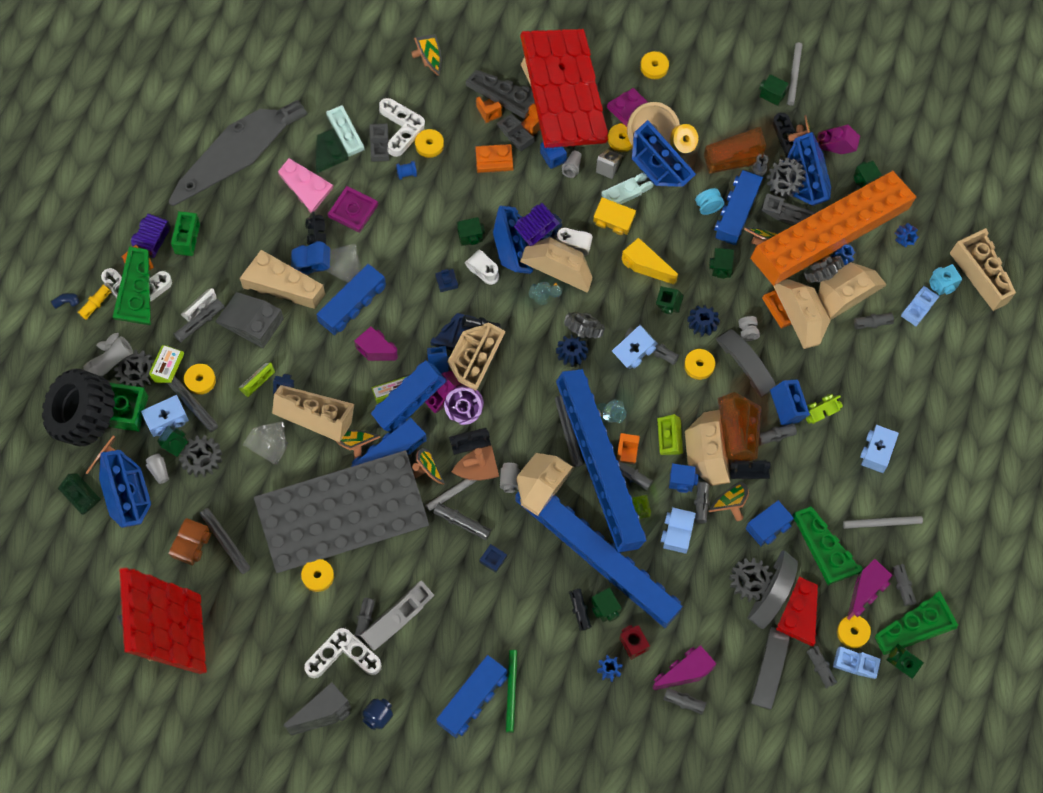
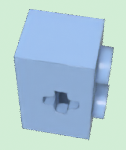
[612,325,658,369]
[141,395,189,437]
[860,425,899,473]

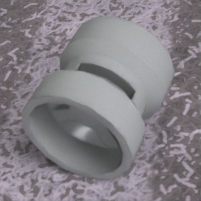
[738,316,760,341]

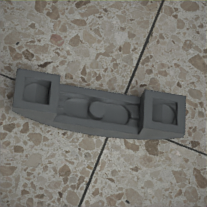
[762,194,821,225]
[716,329,776,397]
[747,550,798,629]
[751,627,790,710]

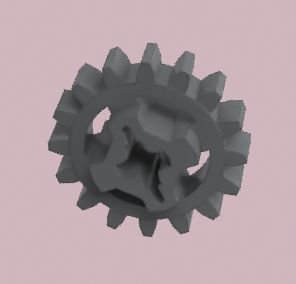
[767,158,806,198]
[804,255,844,283]
[564,312,605,339]
[114,350,154,389]
[179,435,223,478]
[729,558,773,602]

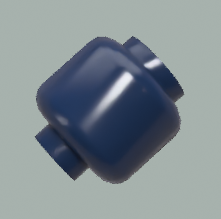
[362,698,393,730]

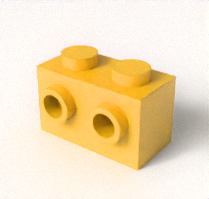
[593,197,636,235]

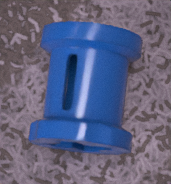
[396,161,417,180]

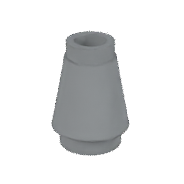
[562,151,582,178]
[146,454,169,484]

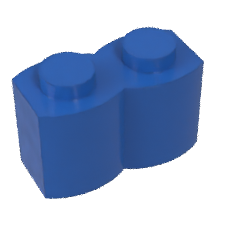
[291,241,330,275]

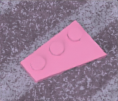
[278,158,333,213]

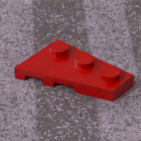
[776,576,818,647]

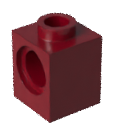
[619,625,650,660]

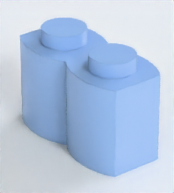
[661,507,696,554]

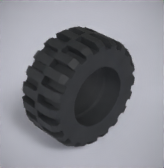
[42,368,115,447]

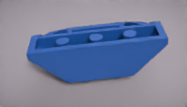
[631,120,696,187]
[786,132,832,206]
[493,206,534,274]
[99,450,151,528]

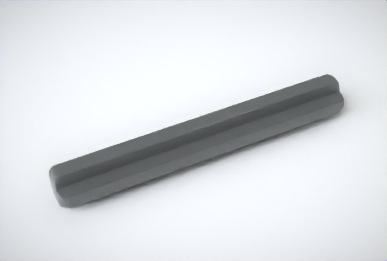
[167,376,218,432]
[555,395,583,467]
[200,508,251,574]

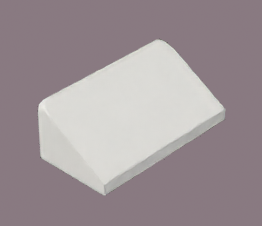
[181,288,217,322]

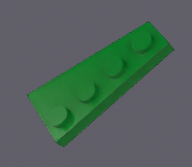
[113,247,151,326]
[792,506,864,585]
[875,591,958,655]

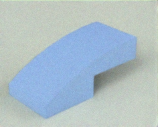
[901,286,939,326]
[833,647,881,679]

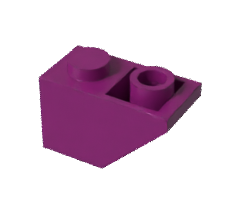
[817,125,860,155]
[354,326,398,361]
[425,371,463,413]

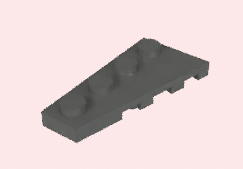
[466,70,535,119]

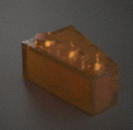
[704,127,766,174]
[718,392,761,461]

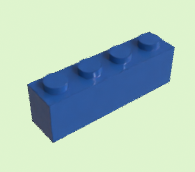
[714,170,763,245]
[316,264,386,336]
[371,360,447,433]
[351,418,427,467]
[436,655,508,738]

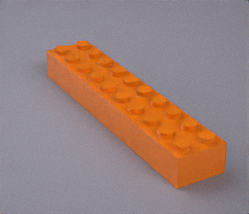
[751,171,916,286]

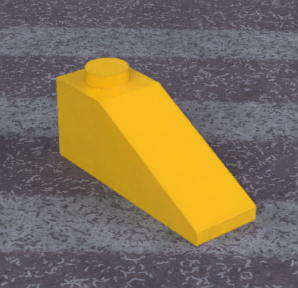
[622,238,678,284]

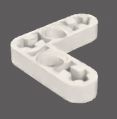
[379,98,425,157]
[101,268,172,302]
[304,628,381,678]

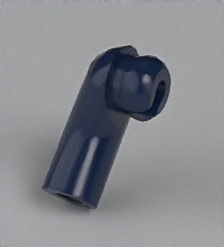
[50,293,80,309]

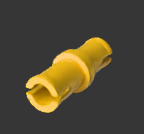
[77,285,112,320]

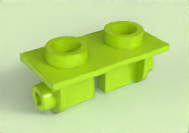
[806,394,843,424]

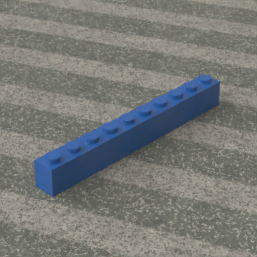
[556,369,646,552]
[515,492,682,629]

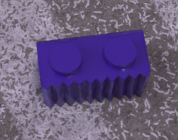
[514,203,560,246]
[131,213,171,258]

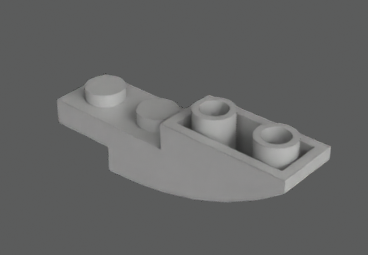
[360,580,434,651]

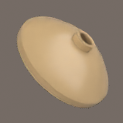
[627,102,680,146]

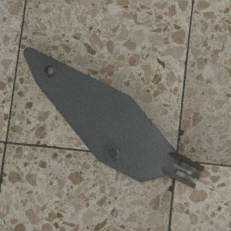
[169,100,307,206]

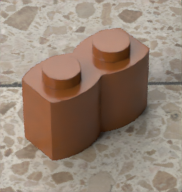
[169,518,211,566]

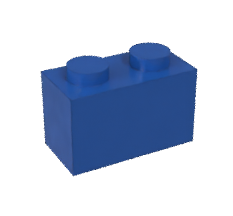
[770,380,810,425]
[746,500,794,547]

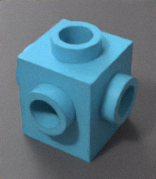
[929,264,962,296]

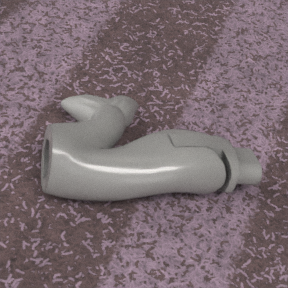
[82,333,133,377]

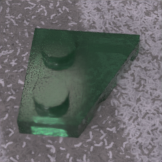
[316,128,349,173]

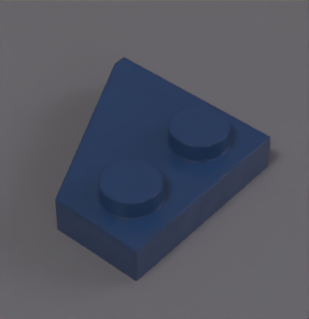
[430,313,475,350]

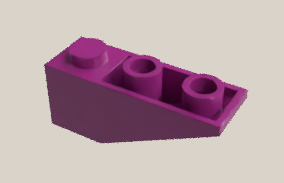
[847,559,893,620]
[653,645,717,690]

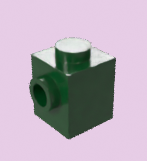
[759,74,789,106]
[854,160,882,188]
[457,217,485,246]
[709,248,734,279]
[656,286,684,314]
[157,425,188,457]
[591,587,622,622]
[886,644,924,679]

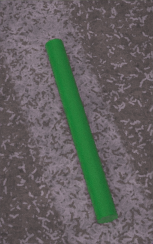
[506,650,517,733]

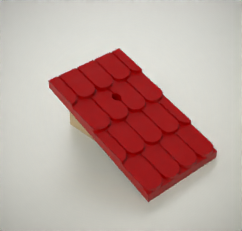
[520,29,608,148]
[119,568,207,674]

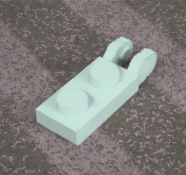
[601,173,654,204]

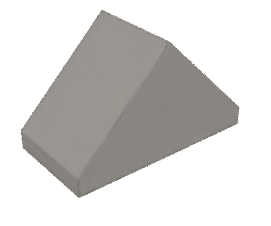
[596,149,623,179]

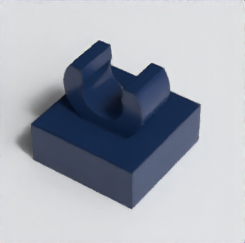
[435,269,458,293]
[273,373,294,395]
[479,544,507,572]

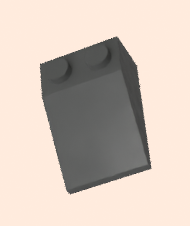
[216,292,284,348]
[284,683,352,736]

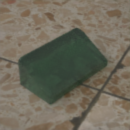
[58,473,101,515]

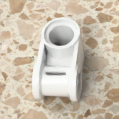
[556,228,593,256]
[465,250,499,285]

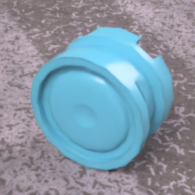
[695,188,724,215]

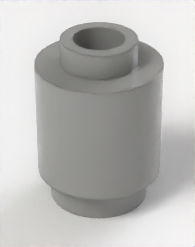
[500,463,520,493]

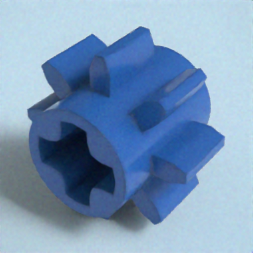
[894,223,919,247]
[831,244,855,267]
[597,655,623,682]

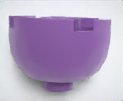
[444,385,484,425]

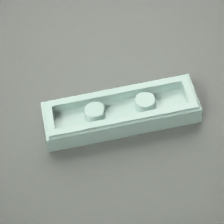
[326,105,365,157]

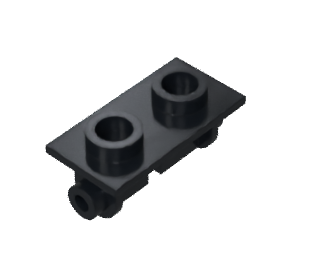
[305,211,327,245]
[449,428,491,455]
[729,459,771,479]

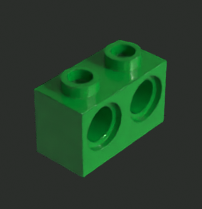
[171,211,200,256]

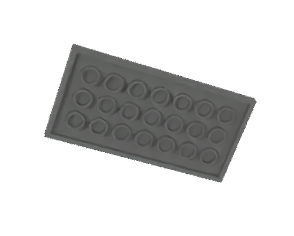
[254,450,429,573]

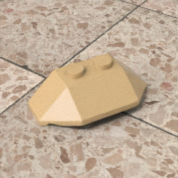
[520,237,593,292]
[818,262,887,320]
[774,279,831,349]
[447,323,506,391]
[685,409,730,486]
[517,453,575,516]

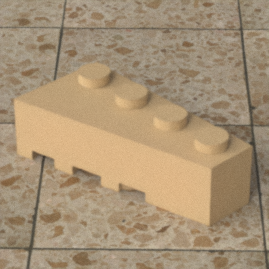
[950,228,1016,311]
[240,250,325,309]
[272,385,354,442]

